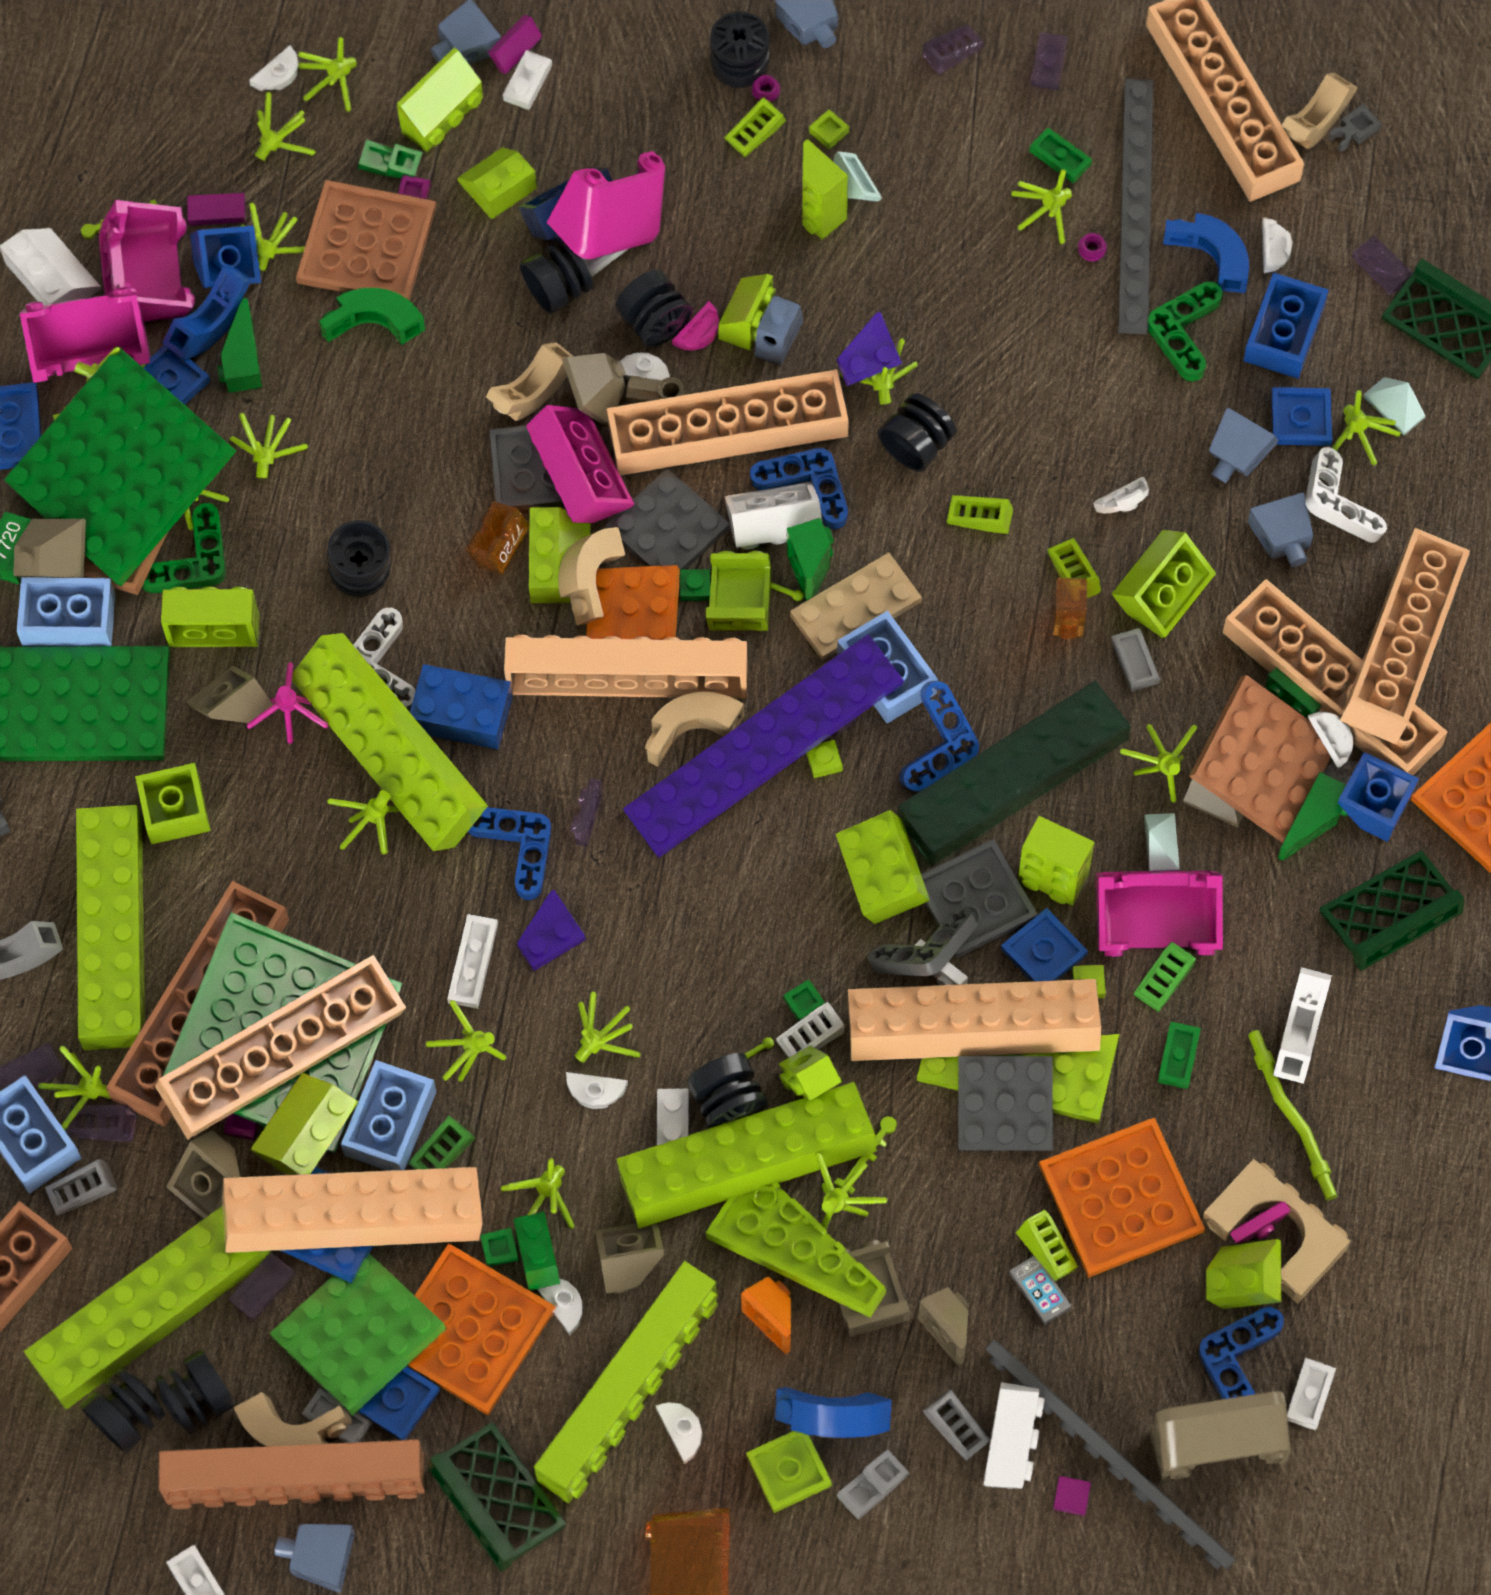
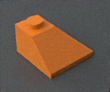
[741,1277,791,1355]

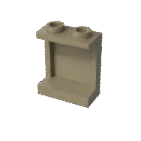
[838,1240,910,1337]

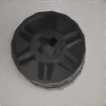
[710,11,769,88]
[519,238,594,314]
[615,270,693,347]
[878,393,956,472]
[327,520,390,597]
[687,1053,768,1129]
[154,1349,236,1435]
[80,1367,166,1454]

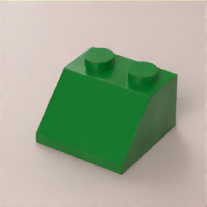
[786,518,834,602]

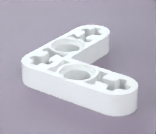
[1305,447,1387,542]
[354,608,416,712]

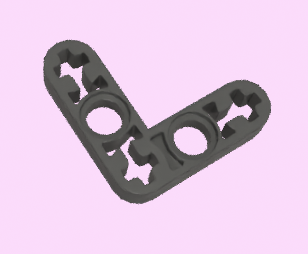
[867,907,977,976]

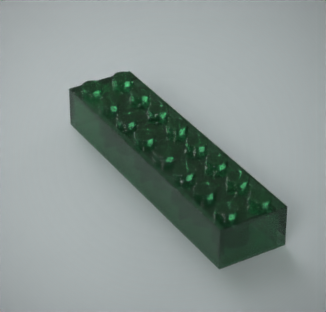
[897,680,1131,866]

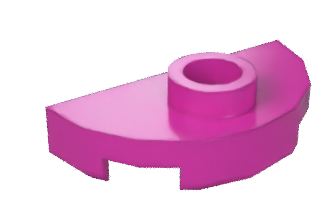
[672,301,719,351]
[1230,1201,1290,1244]

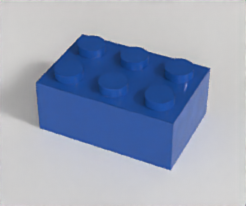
[1244,272,1329,379]
[410,664,513,750]

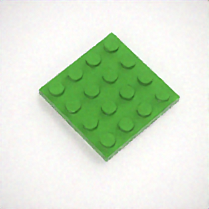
[269,1253,447,1416]

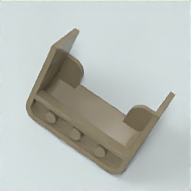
[1149,1391,1291,1484]

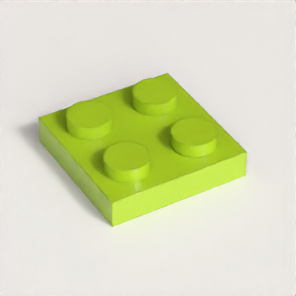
[746,1431,832,1513]

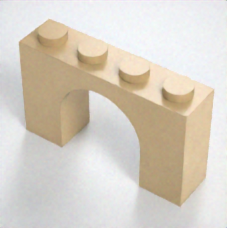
[1202,1159,1350,1304]

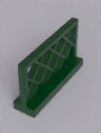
[1381,258,1491,379]
[1320,850,1464,971]
[428,1422,566,1572]

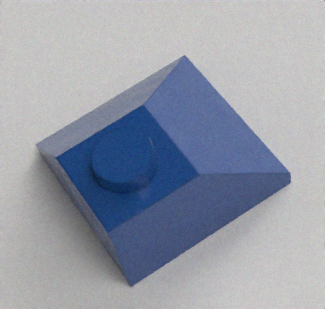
[190,225,261,288]
[1337,752,1419,842]
[1435,1005,1491,1081]

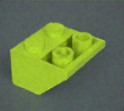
[718,274,776,351]

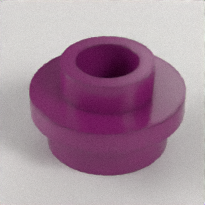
[752,75,780,103]
[1078,233,1107,261]

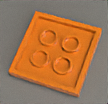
[586,565,680,640]

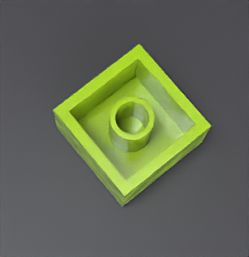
[135,763,211,845]

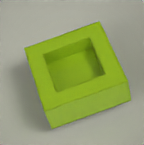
[809,110,849,150]
[806,740,843,778]
[1072,965,1106,998]

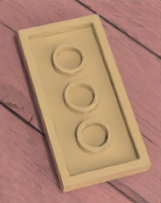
[790,553,922,661]

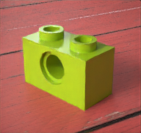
[778,1045,842,1101]

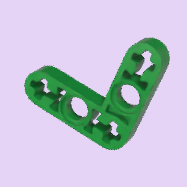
[1148,282,1222,381]
[142,503,226,593]

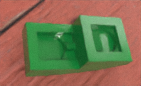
[357,140,422,178]

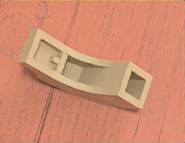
[1282,73,1358,149]
[486,343,573,421]
[558,527,626,625]
[645,692,744,767]
[234,1392,353,1447]

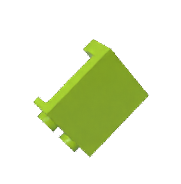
[706,551,772,631]

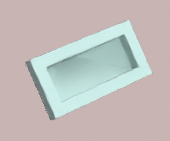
[834,152,882,201]
[1363,377,1425,435]
[1144,813,1180,871]

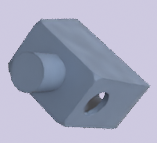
[430,0,501,65]
[775,0,838,48]
[755,296,803,366]
[1209,408,1278,484]
[1248,493,1313,567]
[275,1524,355,1593]

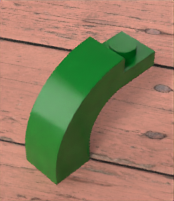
[319,287,426,345]

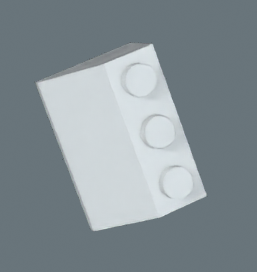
[0,228,102,305]
[725,482,822,549]
[984,1382,1044,1488]

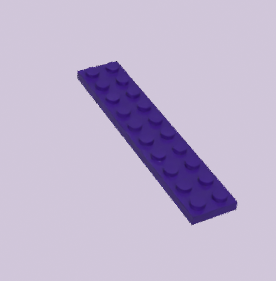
[623,634,904,858]

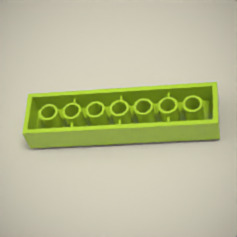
[292,633,488,851]
[76,805,145,1051]
[616,1082,877,1229]
[24,1205,273,1410]
[534,1261,718,1504]

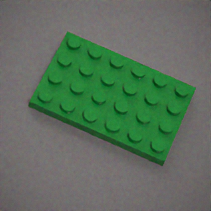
[0,646,170,761]

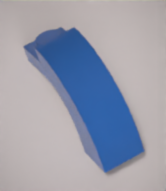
[1163,213,1249,293]
[162,265,251,359]
[775,1387,892,1438]

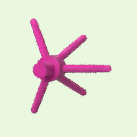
[247,662,328,744]

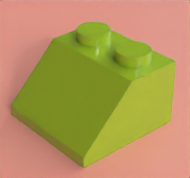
[457,147,537,219]
[1206,1239,1281,1309]

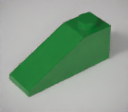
[217,298,262,393]
[1278,772,1348,861]

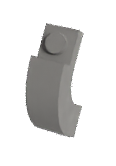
[0,921,63,980]

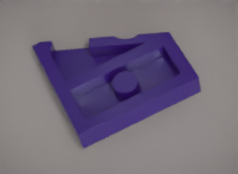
[836,312,902,386]
[517,890,586,971]

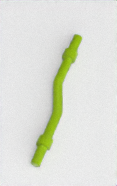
[1248,1030,1337,1201]

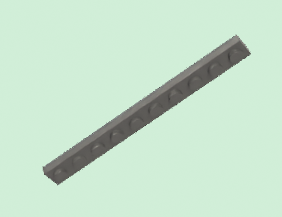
[1118,79,1153,334]
[985,1340,1237,1569]

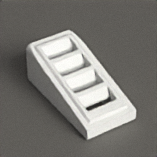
[776,1002,845,1058]

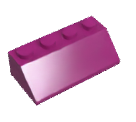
[526,405,634,523]

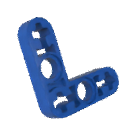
[750,448,848,529]
[899,681,979,791]
[468,807,551,900]
[1198,1307,1284,1400]

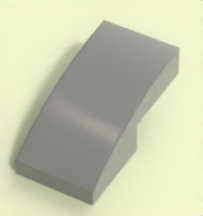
[837,1449,909,1520]

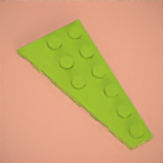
[917,1034,1119,1124]
[706,1182,886,1318]

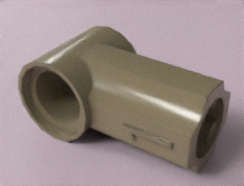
[626,376,685,403]

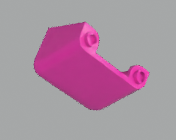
[547,151,665,259]
[99,200,195,322]
[20,287,151,383]
[1095,870,1223,956]

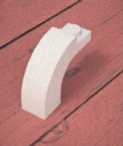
[1273,967,1332,1084]

